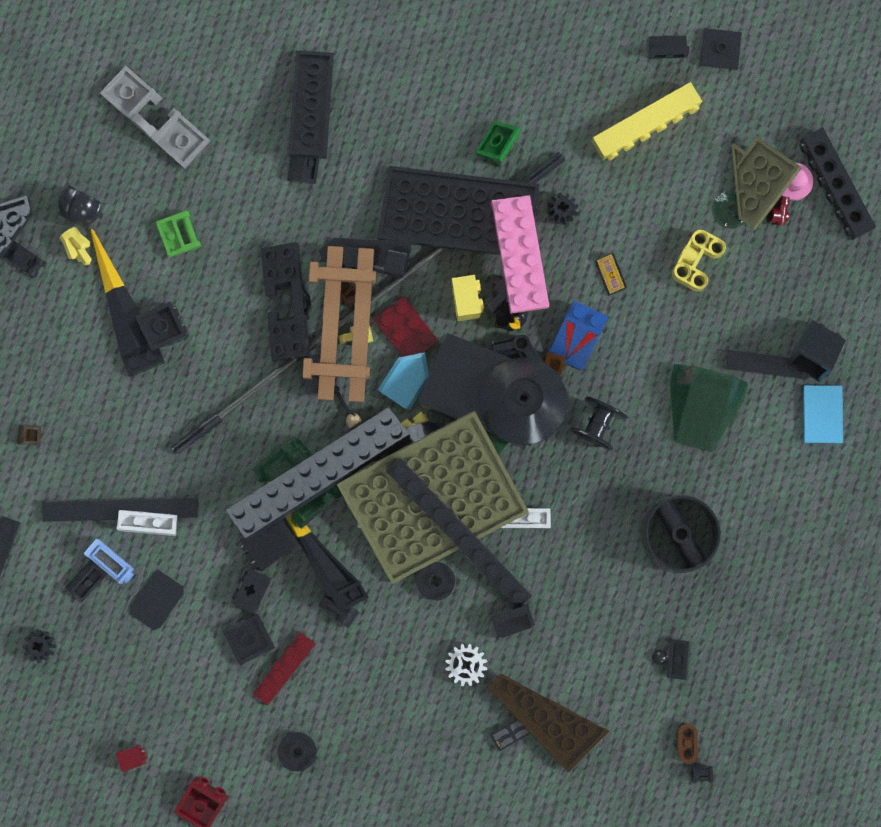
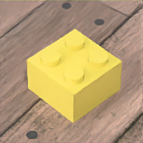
[451,275,484,321]

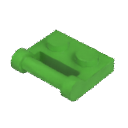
[156,211,201,258]

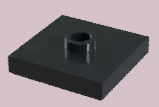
[700,28,742,70]
[223,613,275,666]

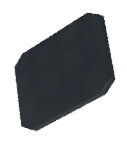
[130,571,184,630]

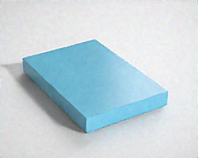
[803,385,843,443]

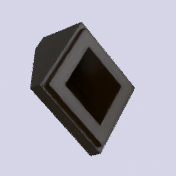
[17,425,41,446]

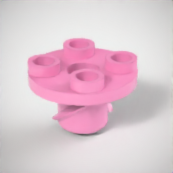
[782,163,813,201]

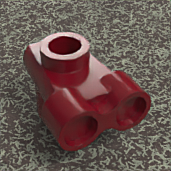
[766,196,789,226]

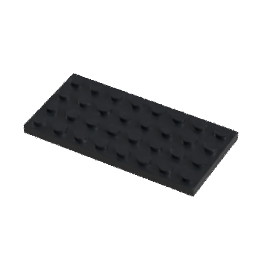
[377,166,540,255]

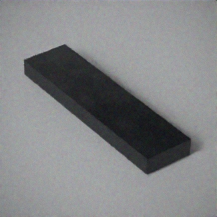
[725,350,803,379]

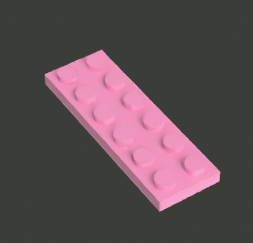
[491,195,549,314]

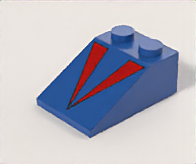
[550,301,608,371]

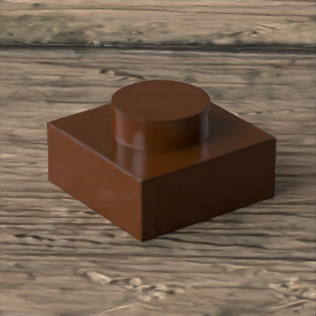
[545,351,566,375]

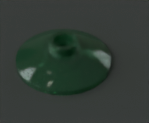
[712,191,745,229]

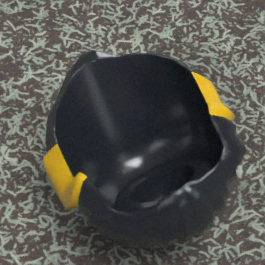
[495,301,528,331]

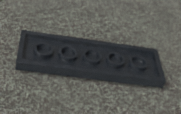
[288,50,334,159]

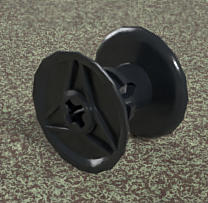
[569,396,628,451]

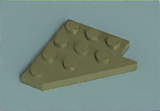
[732,136,802,230]

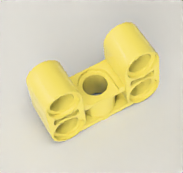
[672,230,726,292]

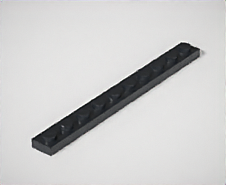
[386,457,532,608]

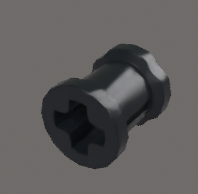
[691,766,713,784]

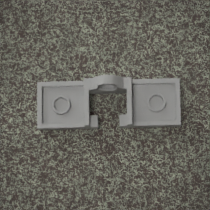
[100,66,210,169]

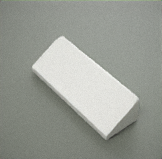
[117,510,177,536]

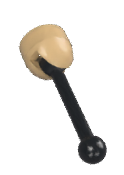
[334,386,363,429]

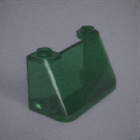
[252,437,343,529]

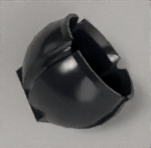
[58,185,103,228]

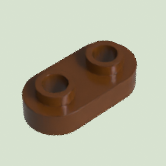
[677,723,698,763]

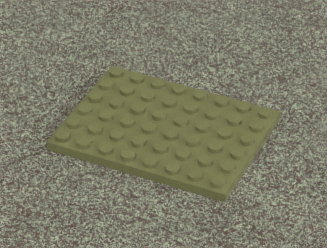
[337,410,529,584]

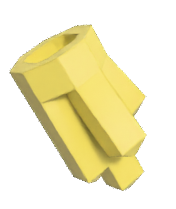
[59,227,92,265]

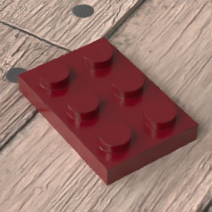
[374,296,439,357]

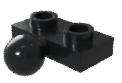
[652,639,691,680]

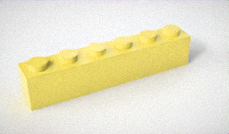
[591,82,702,161]

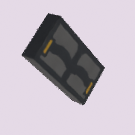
[490,719,530,752]

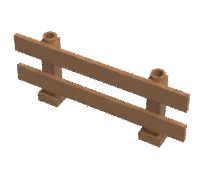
[303,246,376,402]

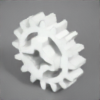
[445,644,487,686]

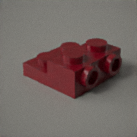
[174,776,229,827]

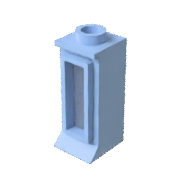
[84,539,134,584]

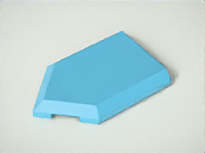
[378,352,429,411]

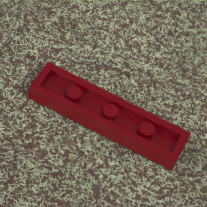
[253,632,316,706]

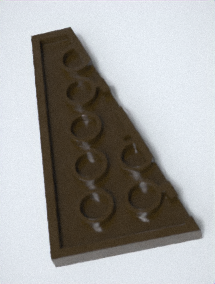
[487,674,609,772]

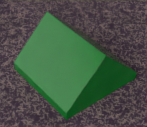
[475,121,521,167]

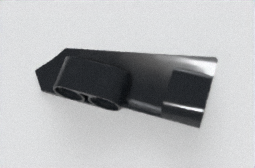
[319,238,412,278]

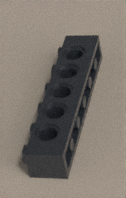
[799,127,876,240]

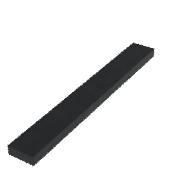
[43,498,198,522]

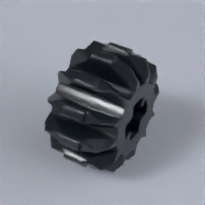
[546,192,579,225]
[22,630,57,663]

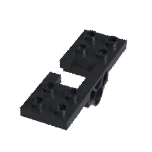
[261,242,311,362]

